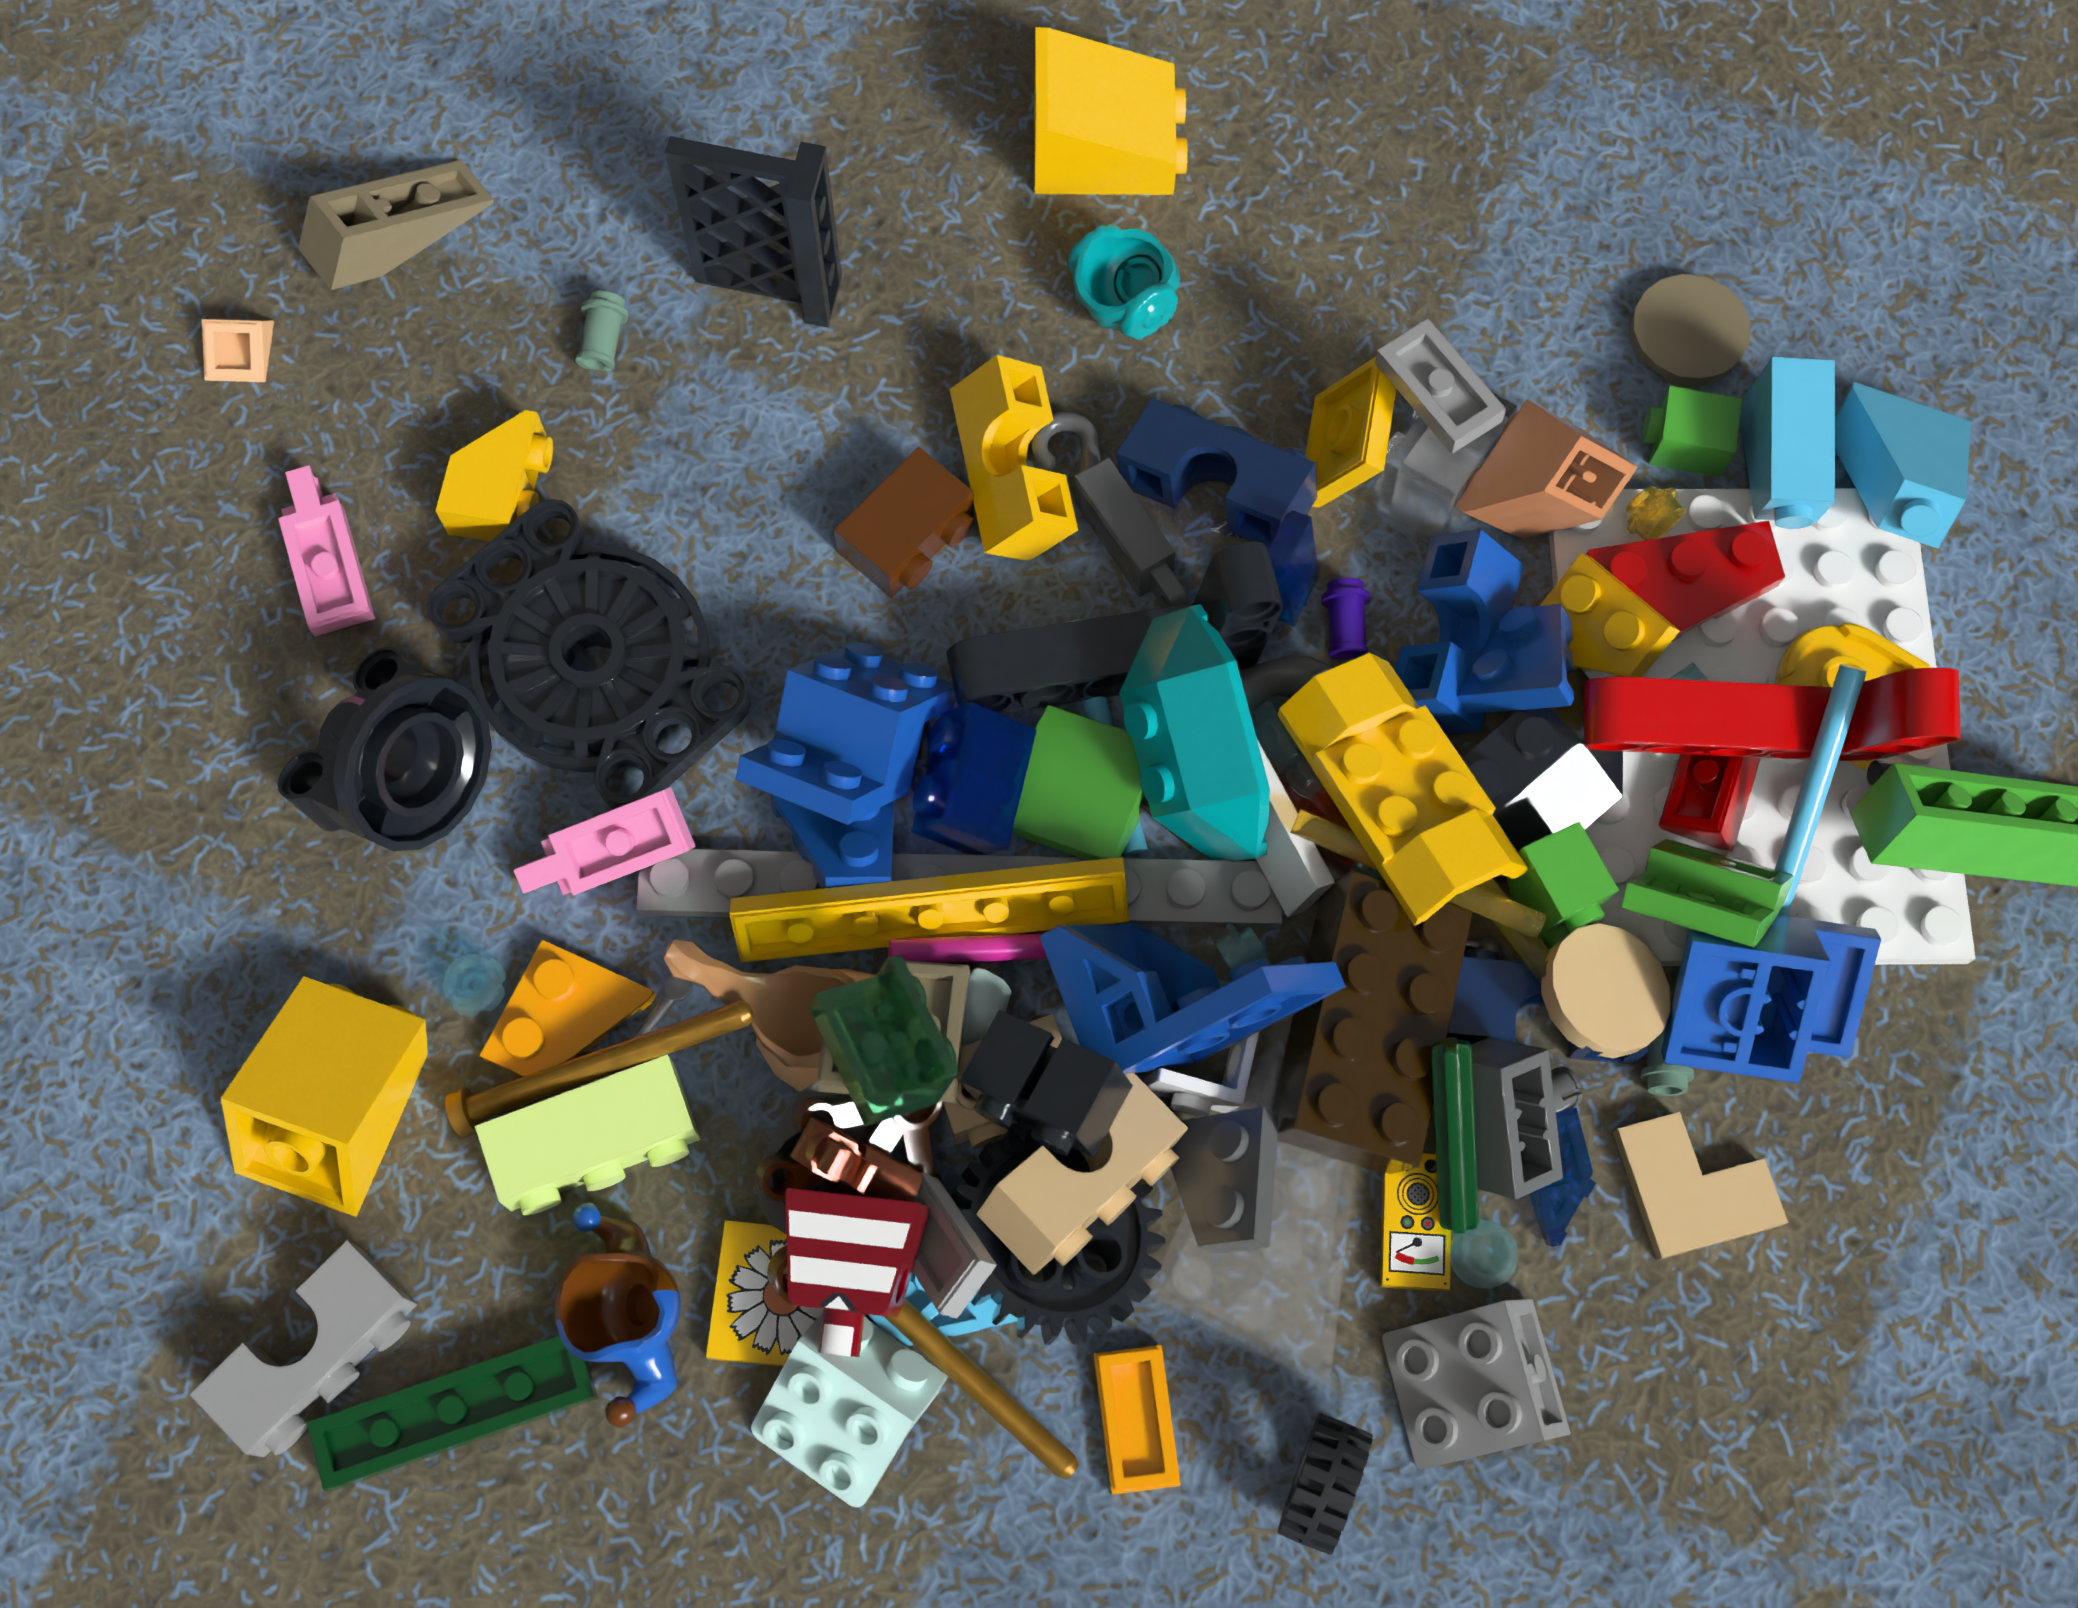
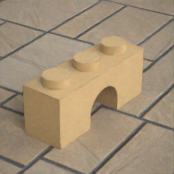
[976,1073,1188,1275]

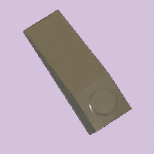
[298,160,494,290]

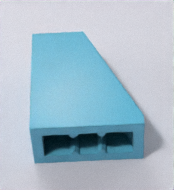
[1741,357,1835,529]
[1835,381,1971,549]

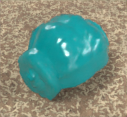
[1067,224,1180,340]

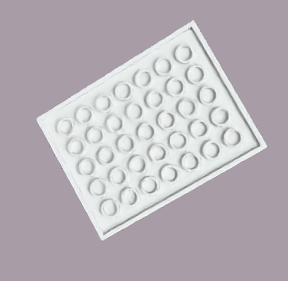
[1549,488,1975,966]

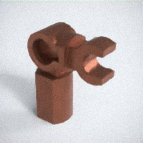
[790,1117,923,1202]

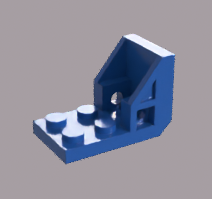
[1040,923,1345,1074]

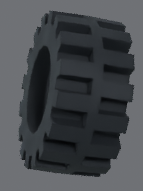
[1277,1413,1373,1555]

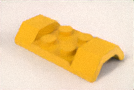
[1277,653,1528,926]

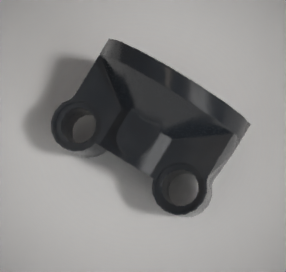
[277,646,492,851]

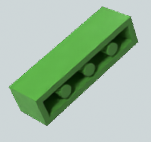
[1849,763,2078,887]

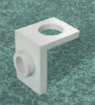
[1143,1032,1259,1117]

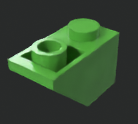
[1507,821,1619,951]

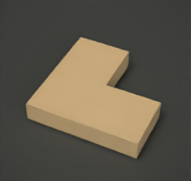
[1613,1112,1788,1260]

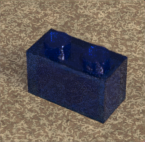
[911,702,1037,855]

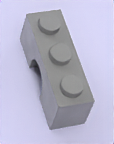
[190,1240,418,1457]

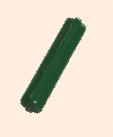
[1430,1037,1480,1234]

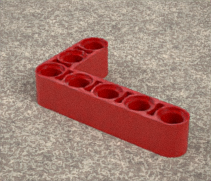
[1583,667,1961,761]

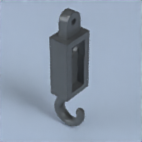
[1032,412,1190,608]

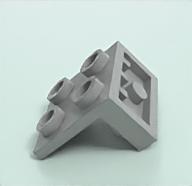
[1382,1299,1571,1470]

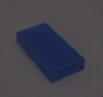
[1268,510,1319,627]

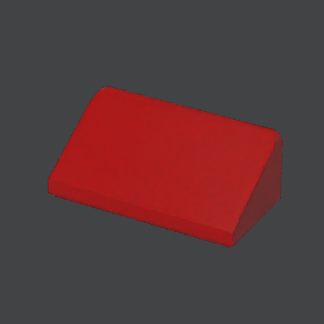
[1658,754,1761,851]

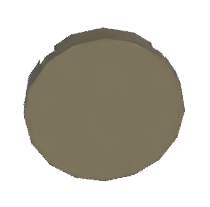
[1629,274,1751,388]

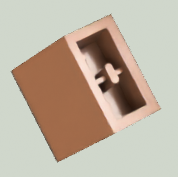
[1455,399,1638,540]

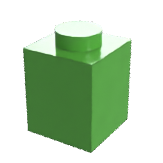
[1641,386,1742,477]

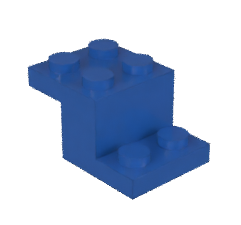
[735,642,956,825]
[1661,915,1881,1083]

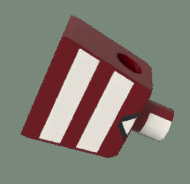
[785,1188,930,1357]

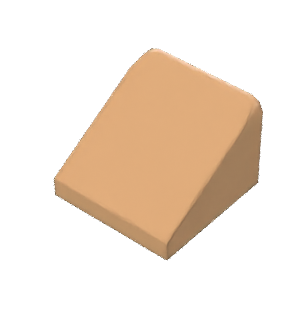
[202,318,274,382]

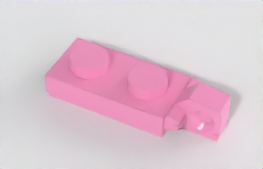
[278,465,375,637]
[513,787,696,895]

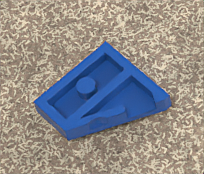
[1457,603,1574,714]
[771,794,894,889]

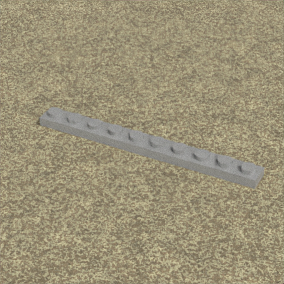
[636,849,1282,929]

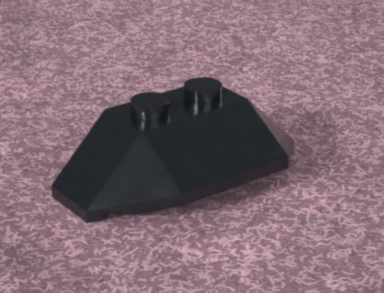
[1462,668,1623,883]

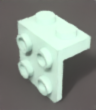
[751,1314,948,1507]

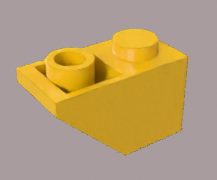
[436,410,553,541]

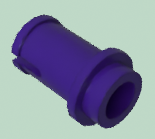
[1321,578,1371,659]

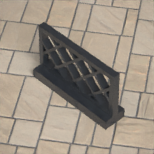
[665,136,842,328]

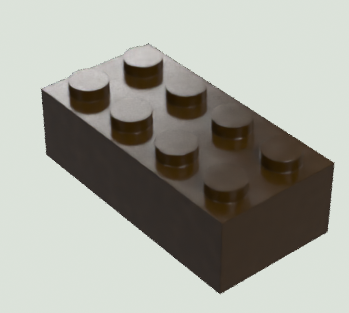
[1271,871,1473,1174]

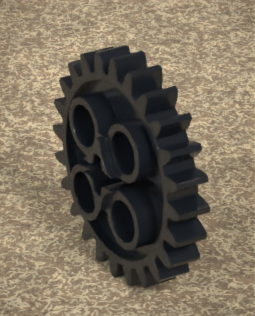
[950,1128,1165,1345]

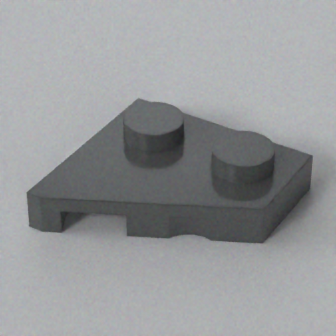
[1171,1107,1279,1254]

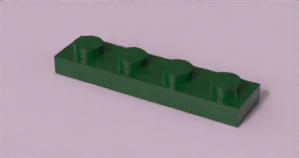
[307,1335,599,1492]

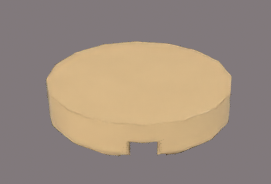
[1541,923,1671,1058]

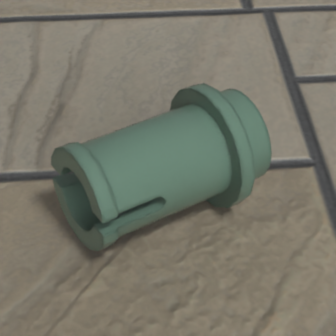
[575,291,629,372]
[1640,1016,1695,1096]

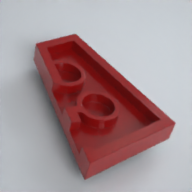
[1586,521,1785,643]

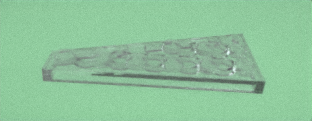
[1147,1014,1355,1390]

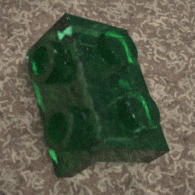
[808,955,958,1126]

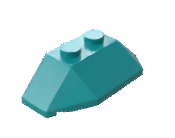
[1119,604,1270,862]

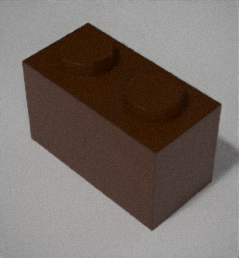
[834,446,975,599]

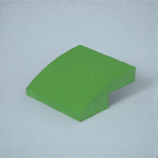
[997,705,1144,861]
[1621,839,1794,947]

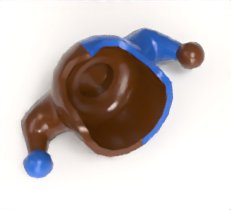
[555,1203,681,1428]

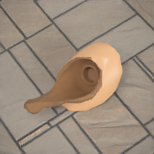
[663,939,898,1092]

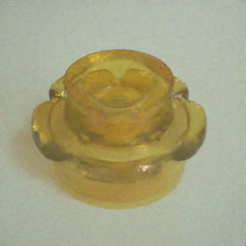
[1626,486,1685,540]

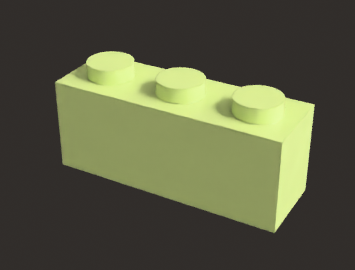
[475,1054,701,1215]

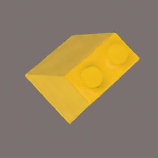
[1034,27,1187,195]
[221,976,428,1217]

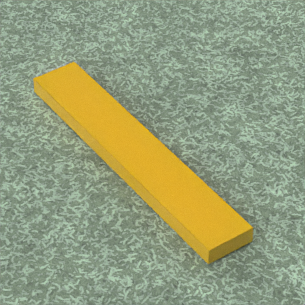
[729,857,1129,963]

